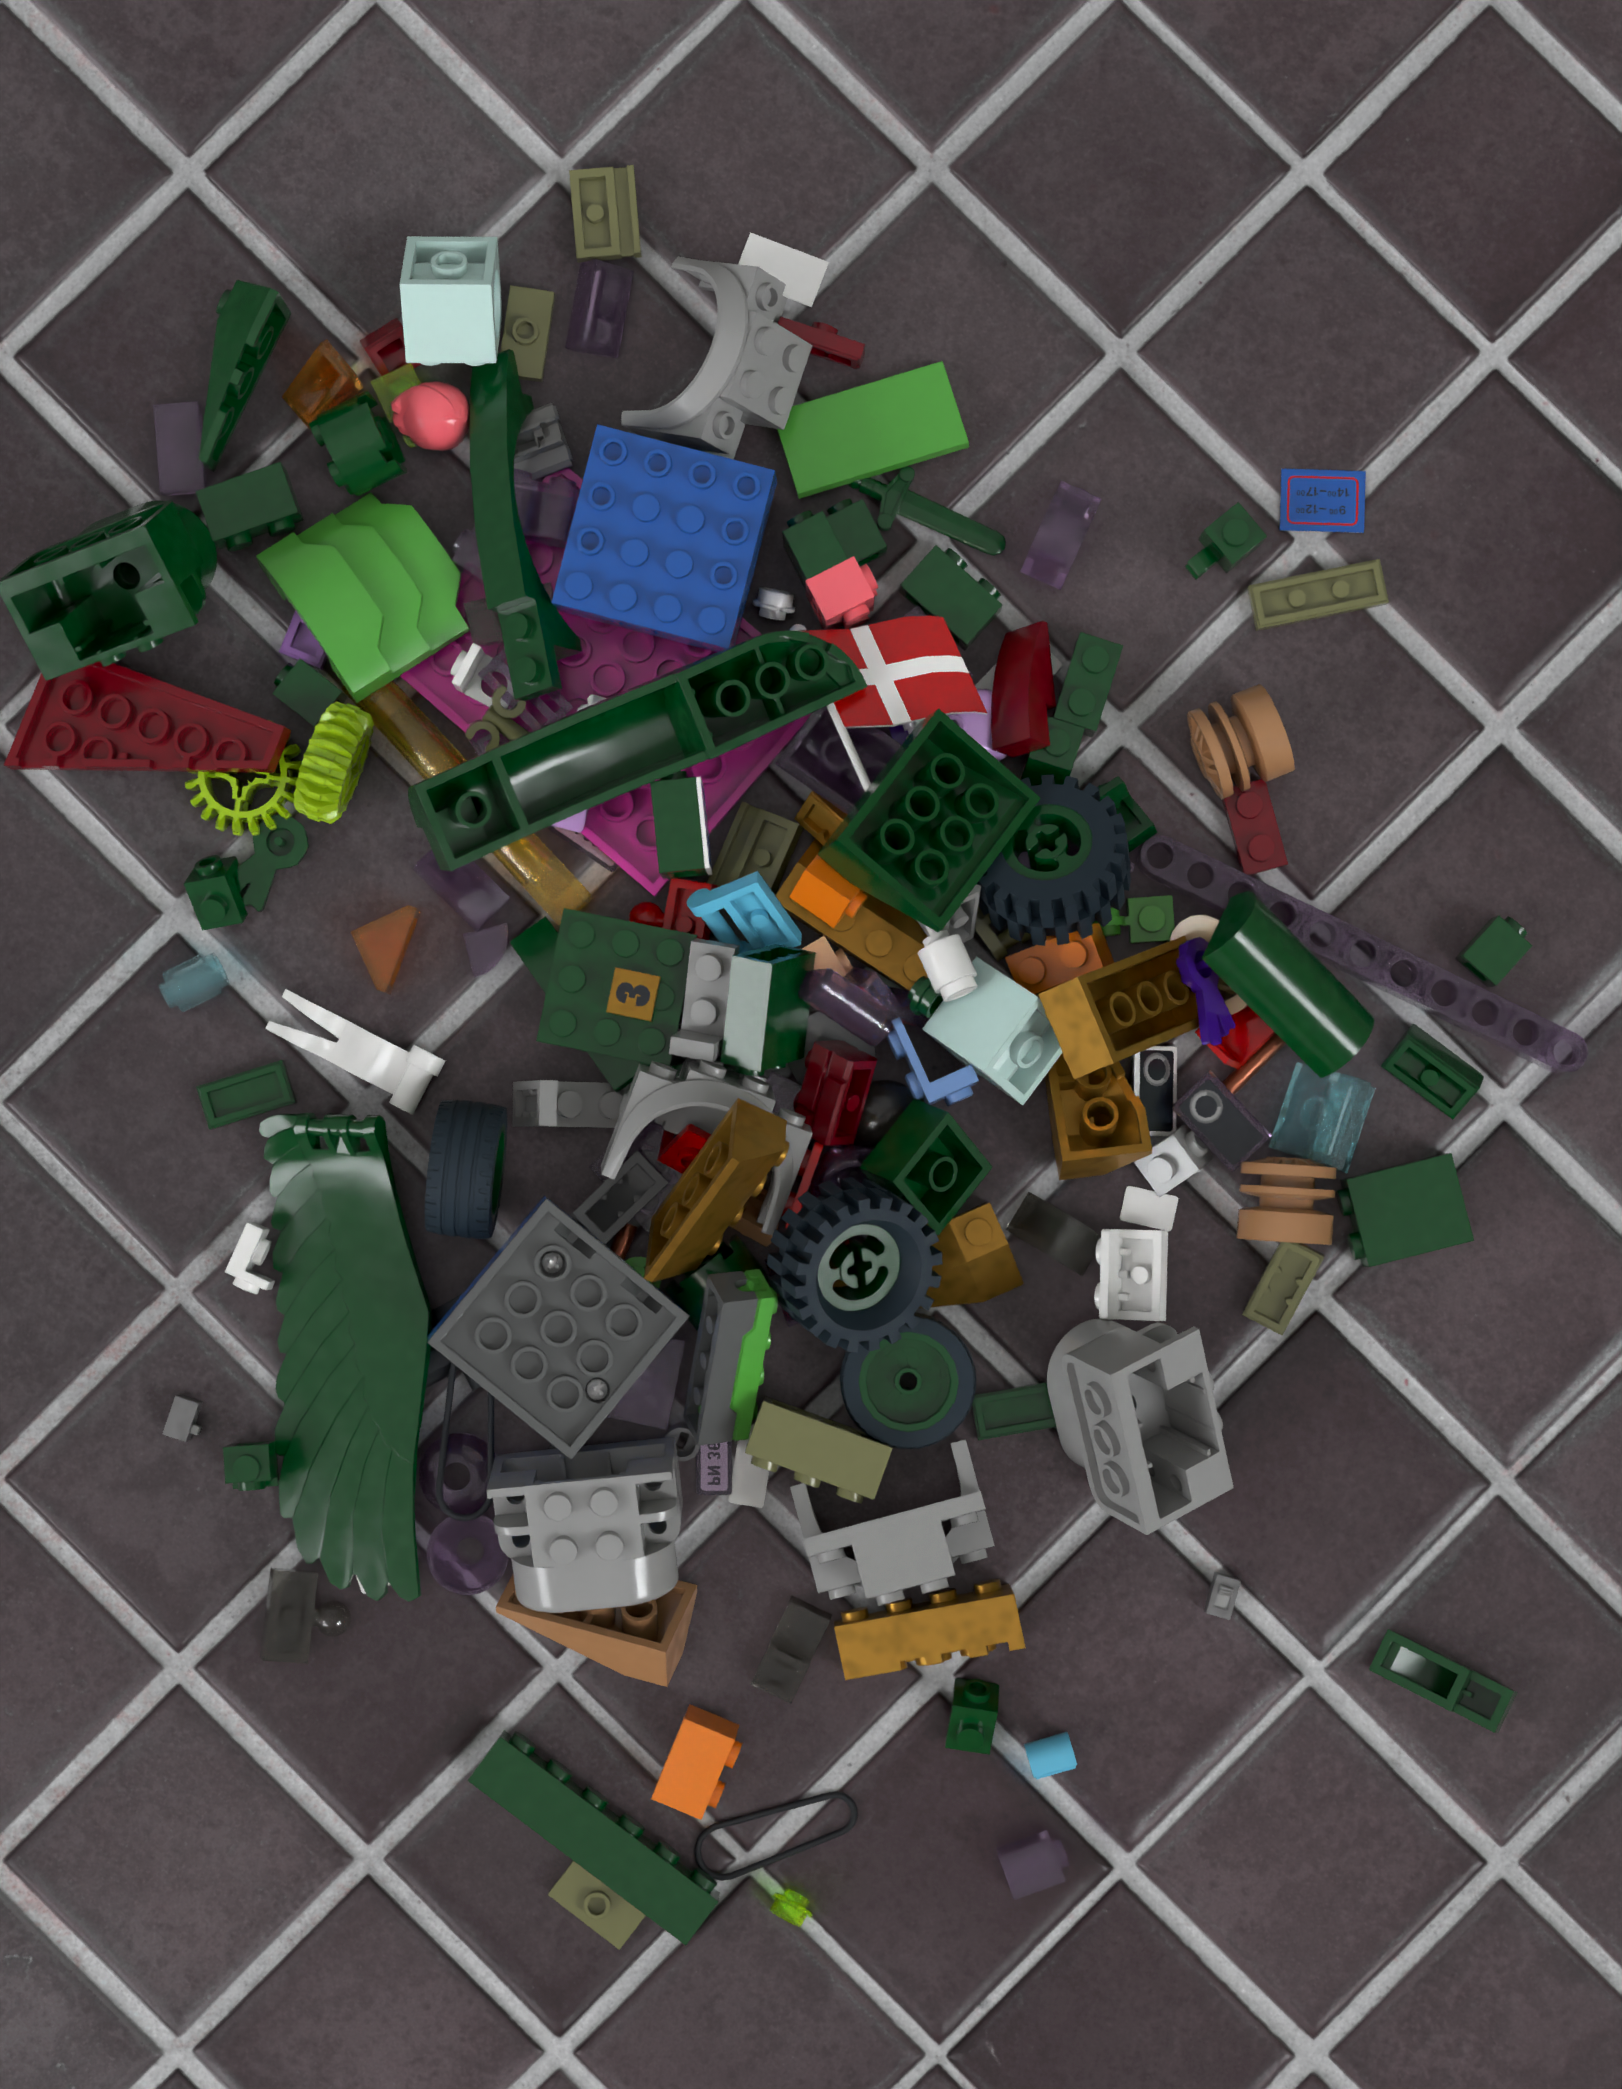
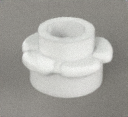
[752,587,795,620]

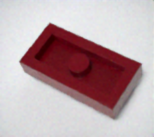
[1222,779,1288,877]

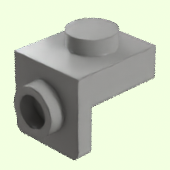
[1134,1122,1213,1197]

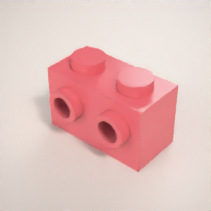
[805,556,878,630]

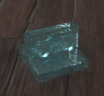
[1269,1062,1375,1173]

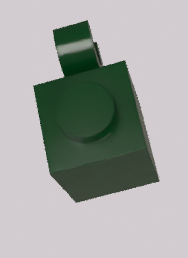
[1184,502,1267,580]

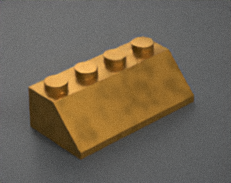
[775,838,928,994]
[644,1098,789,1282]

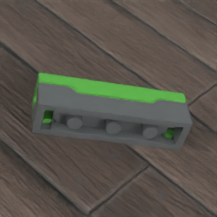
[683,1269,778,1446]

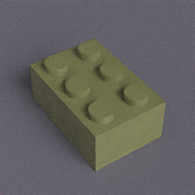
[745,1396,893,1504]

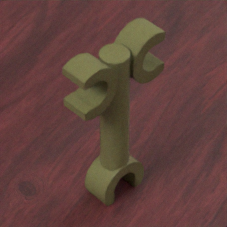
[465,684,529,752]

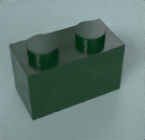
[195,462,304,552]
[899,545,1003,651]
[1052,632,1123,737]

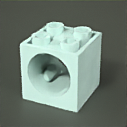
[400,236,502,366]
[922,956,1063,1105]

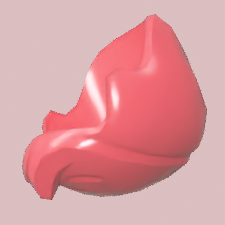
[391,381,470,451]

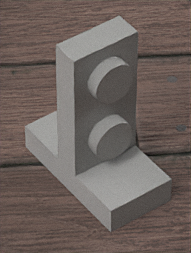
[669,938,740,1062]
[512,1080,632,1128]

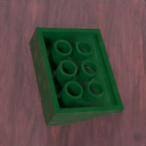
[817,708,1041,932]

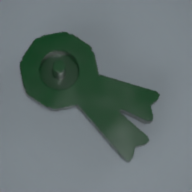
[233,815,309,912]

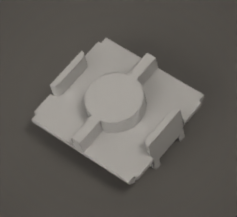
[514,403,574,488]

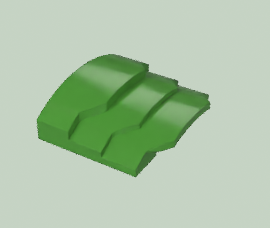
[256,492,470,703]

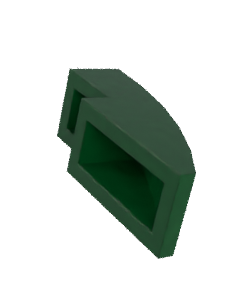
[1369,1629,1518,1733]

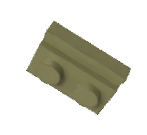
[569,165,642,263]
[707,801,804,894]

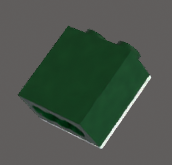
[650,771,713,880]

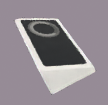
[1131,1046,1177,1136]

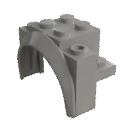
[621,256,812,460]
[601,1057,813,1236]
[790,1439,995,1606]

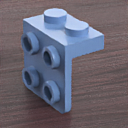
[886,1017,979,1107]

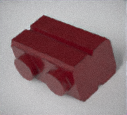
[793,1040,878,1146]

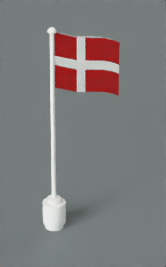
[790,616,987,1002]

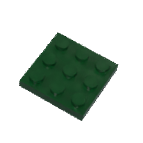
[536,908,698,1067]

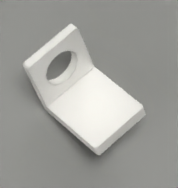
[450,643,514,708]

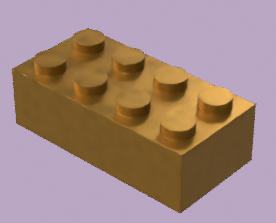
[1038,936,1199,1079]

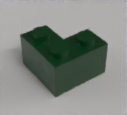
[782,498,887,591]

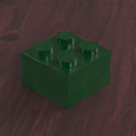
[859,1099,992,1236]

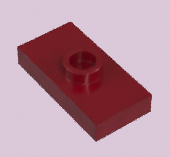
[778,316,865,369]

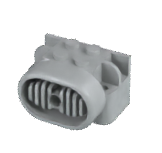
[1047,1319,1234,1535]
[487,1437,683,1613]

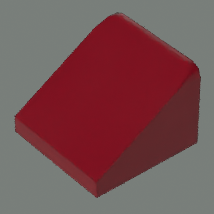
[360,318,421,385]

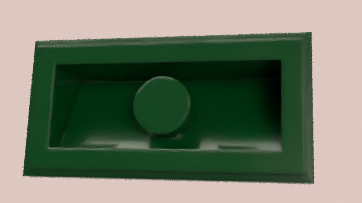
[1381,1024,1484,1120]

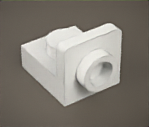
[225,1222,275,1294]

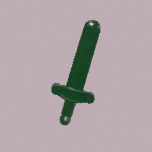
[848,466,1006,556]

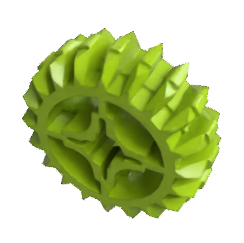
[293,701,374,824]
[185,720,302,836]

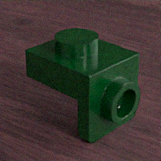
[1098,776,1157,852]
[184,855,248,931]
[945,1678,999,1755]

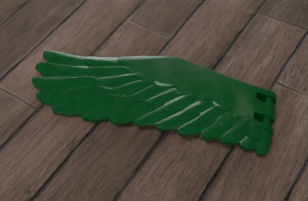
[259,1113,432,1602]

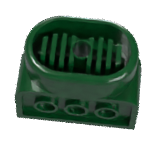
[0,500,217,681]

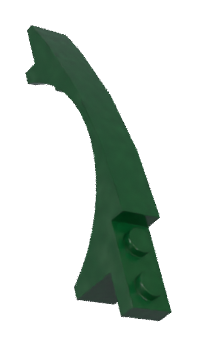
[470,349,582,701]

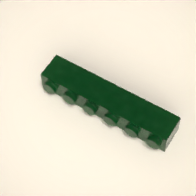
[467,1730,720,1945]

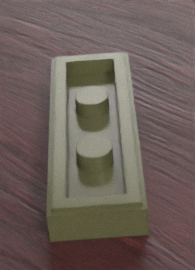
[1247,559,1389,631]

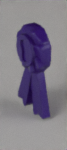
[1176,937,1236,1046]

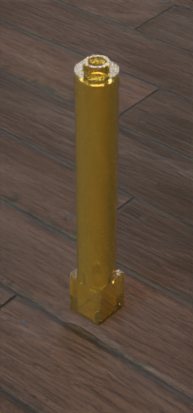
[342,680,594,926]

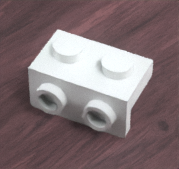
[1094,1229,1168,1321]

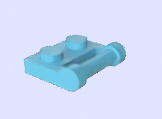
[687,871,802,953]

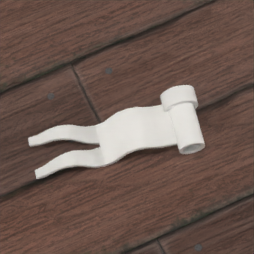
[265,989,446,1115]

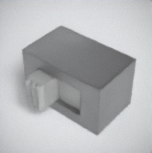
[162,1394,203,1442]
[1204,1572,1241,1620]

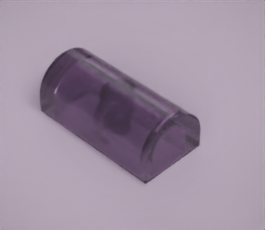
[798,968,898,1046]

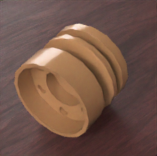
[1187,684,1295,800]
[1236,1157,1336,1245]

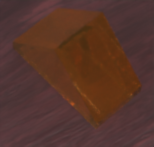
[282,339,363,430]
[351,905,422,995]

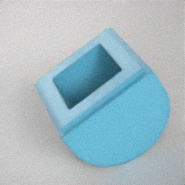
[1024,1732,1077,1779]

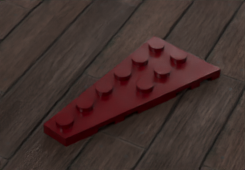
[4,661,291,773]

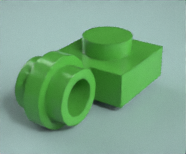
[1092,895,1175,944]

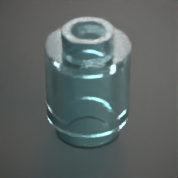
[159,952,230,1012]

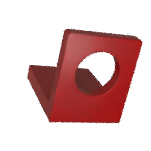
[1195,1005,1275,1070]
[657,1124,711,1174]

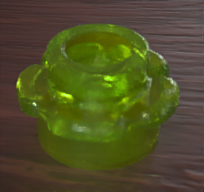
[769,1888,813,1928]

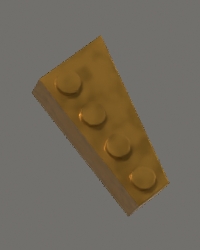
[834,1579,1026,1680]

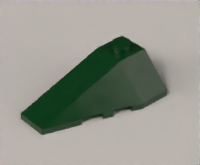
[198,280,292,472]

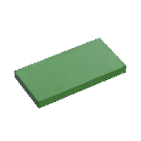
[777,361,969,499]

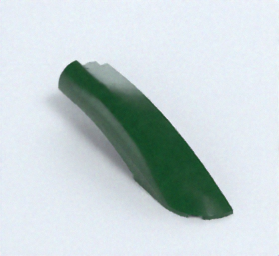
[408,630,868,871]

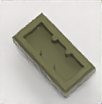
[500,285,556,382]
[1242,1242,1324,1335]
[548,1861,646,1950]

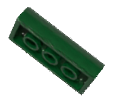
[1202,891,1374,1078]

